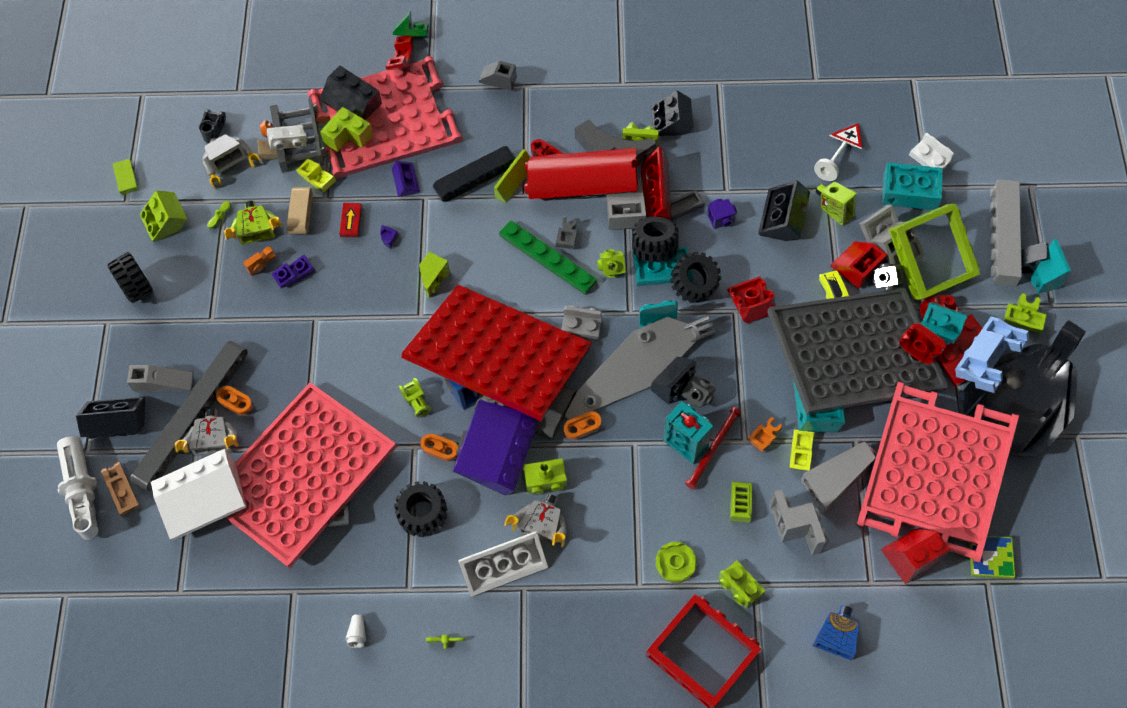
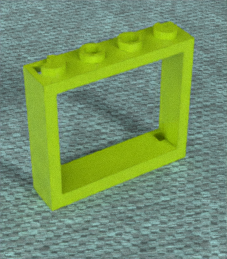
[888,203,980,299]

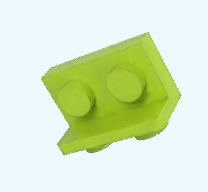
[718,560,765,609]

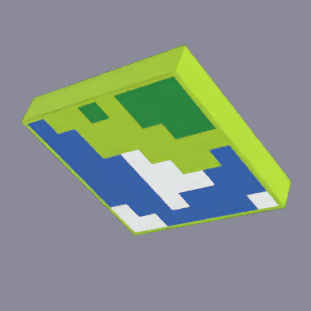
[969,536,1015,579]

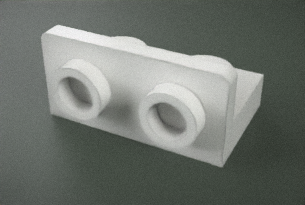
[267,125,307,150]
[909,133,954,171]

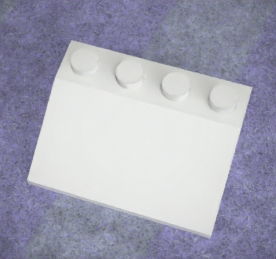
[151,449,246,541]

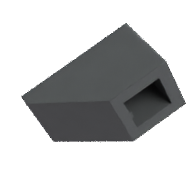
[478,61,517,91]

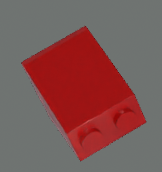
[881,529,950,584]

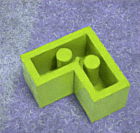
[320,107,373,152]

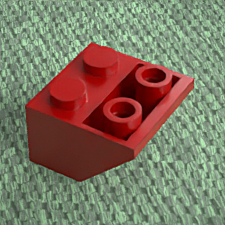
[830,241,887,289]

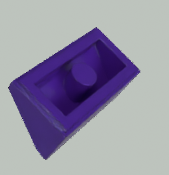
[392,161,420,197]

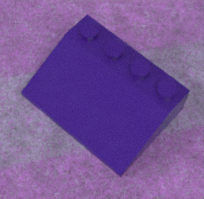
[453,400,539,495]

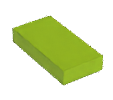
[112,158,138,195]

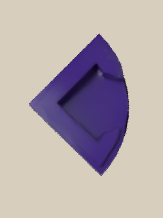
[380,225,399,249]

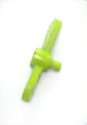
[207,201,231,229]
[426,635,466,649]

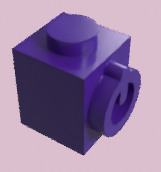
[707,199,737,229]

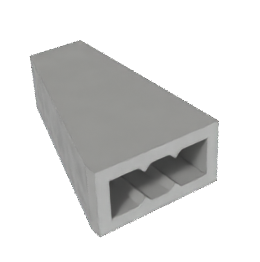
[801,441,876,514]

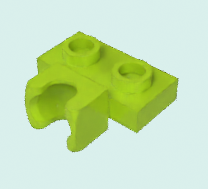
[1003,293,1047,334]

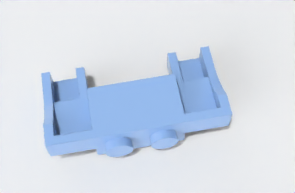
[955,317,1029,393]

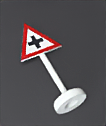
[814,123,862,181]

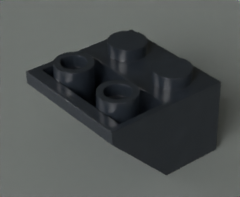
[651,90,694,136]
[651,356,696,405]

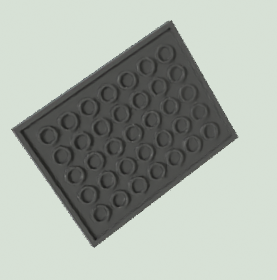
[767,288,948,414]

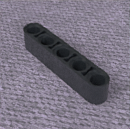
[433,146,516,202]

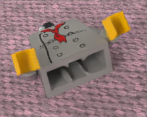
[202,135,260,189]
[175,408,239,456]
[504,494,568,547]

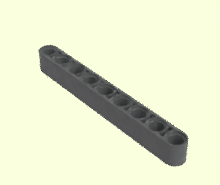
[130,341,248,491]

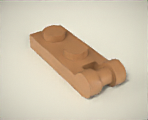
[101,461,141,517]

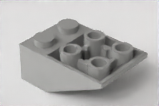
[606,179,646,230]

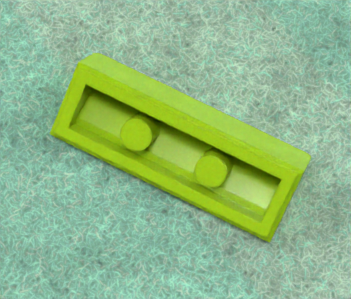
[494,149,530,203]

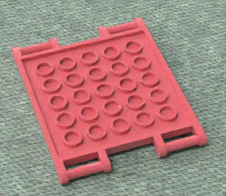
[308,56,463,178]
[857,382,1019,562]

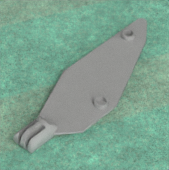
[565,315,716,420]

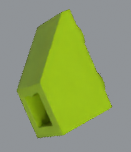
[419,251,450,298]

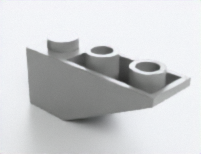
[127,365,193,392]

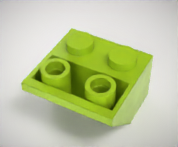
[140,190,187,242]

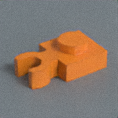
[243,246,276,276]
[747,417,782,453]

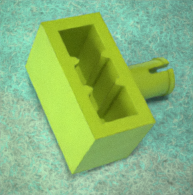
[523,458,567,495]

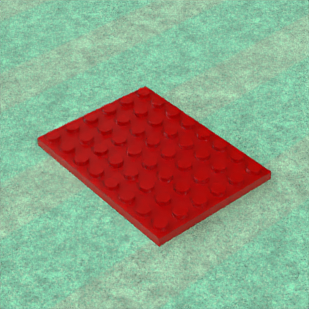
[401,284,592,421]

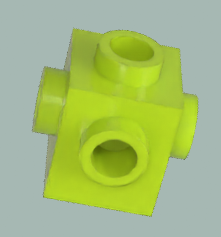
[597,249,626,278]

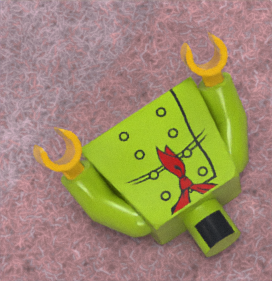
[224,201,282,245]

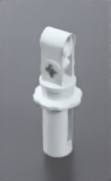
[57,436,98,540]

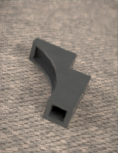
[575,119,656,166]

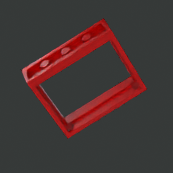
[646,594,762,708]

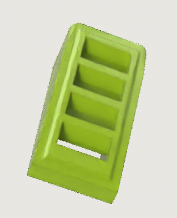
[730,482,752,523]

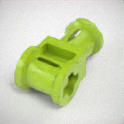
[398,377,432,418]

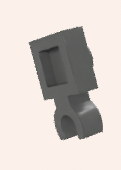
[556,217,577,249]

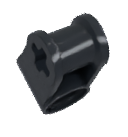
[199,109,226,143]

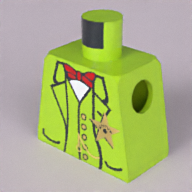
[815,182,857,226]

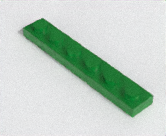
[499,220,597,295]

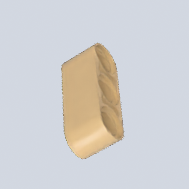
[287,187,313,234]

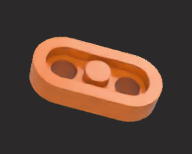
[216,386,253,415]
[564,411,601,440]
[420,434,458,462]

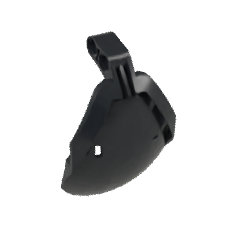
[958,320,1086,457]

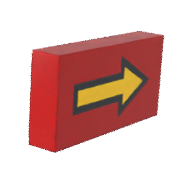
[339,203,362,237]

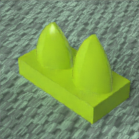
[622,122,659,148]

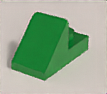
[392,11,429,36]

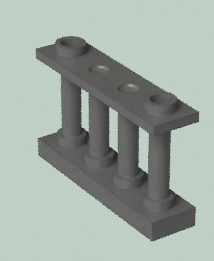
[270,98,326,173]

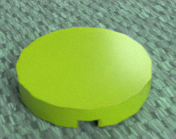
[655,542,697,583]

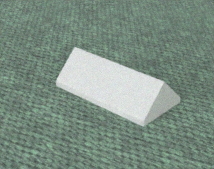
[458,531,548,597]

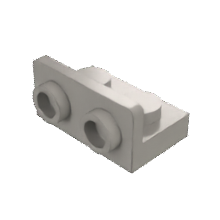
[561,306,602,340]

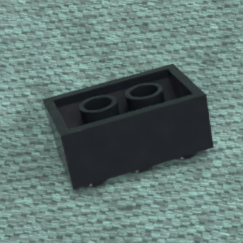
[320,65,382,120]
[758,180,810,241]
[76,396,145,439]

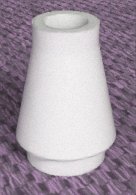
[345,615,366,648]

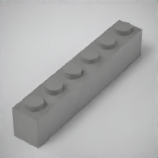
[990,179,1022,286]

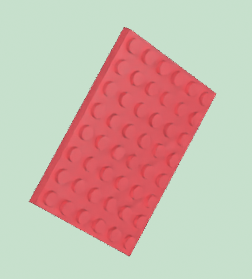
[224,383,397,569]

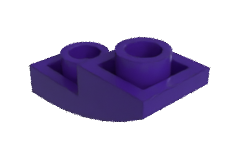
[272,255,315,288]

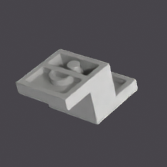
[859,205,925,271]
[769,490,827,555]

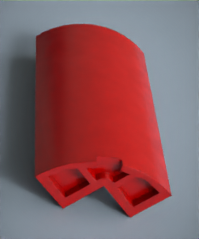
[525,148,638,199]

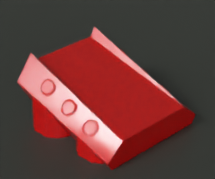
[727,276,776,324]
[899,323,946,364]

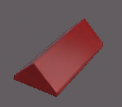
[641,147,672,220]

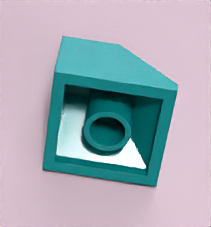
[1031,239,1071,293]

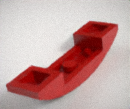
[386,36,414,70]

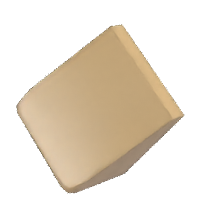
[257,140,278,161]

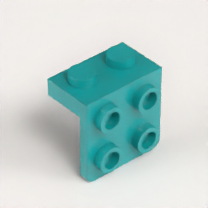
[639,300,678,328]
[920,302,968,344]

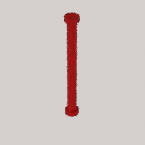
[685,407,742,490]

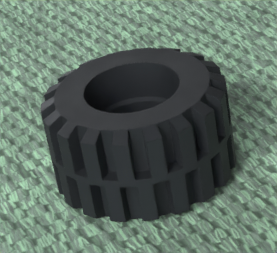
[632,216,679,263]
[108,252,153,303]
[670,252,721,303]
[394,481,448,537]

